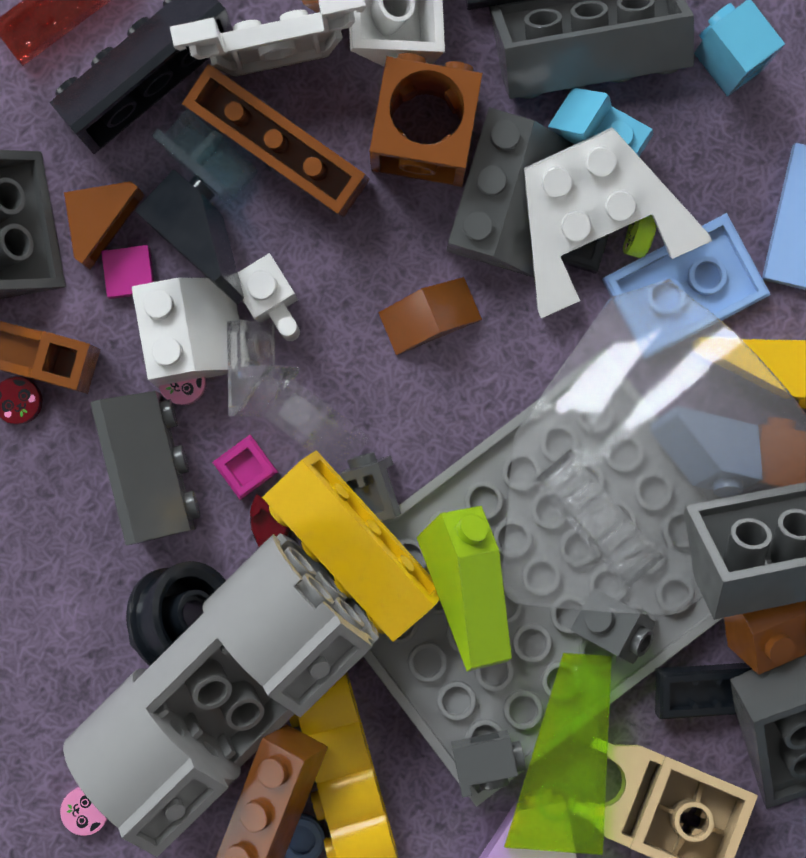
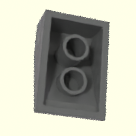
[730,655,806,809]

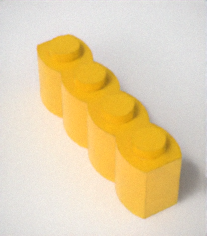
[289,672,398,858]

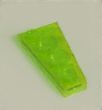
[504,653,612,855]

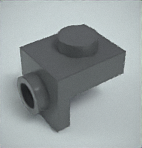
[571,588,655,664]

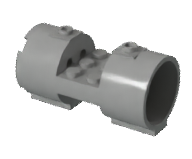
[63,533,379,857]

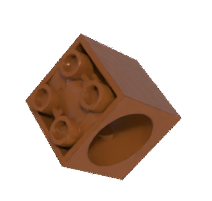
[369,53,483,187]

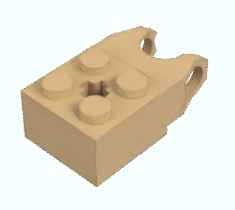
[566,736,758,858]

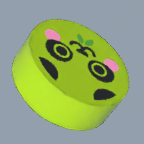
[623,215,657,259]

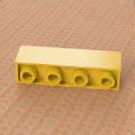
[262,450,440,642]

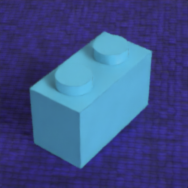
[694,0,785,97]

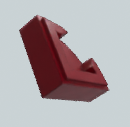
[250,494,291,547]

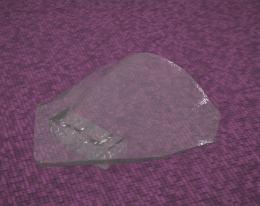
[502,279,806,615]

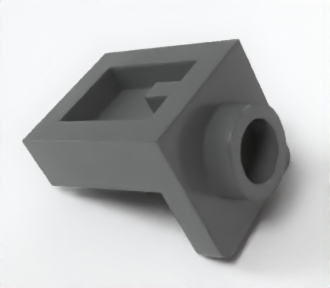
[338,452,401,521]

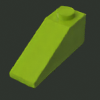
[416,506,512,672]

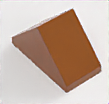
[64,181,145,270]
[378,277,482,356]

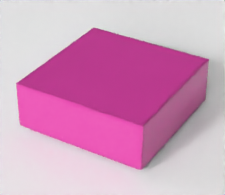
[101,245,154,299]
[212,434,278,500]

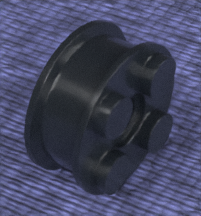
[126,561,226,666]

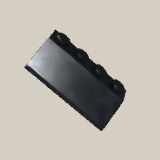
[49,0,233,154]

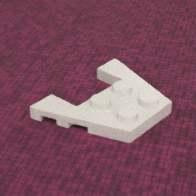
[170,0,366,76]
[524,127,712,318]

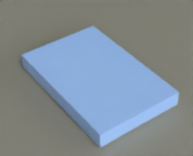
[762,143,806,290]
[602,213,771,361]

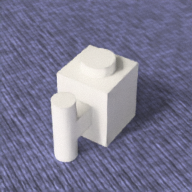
[238,253,300,341]

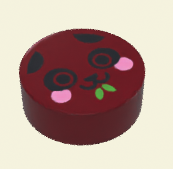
[0,377,43,424]

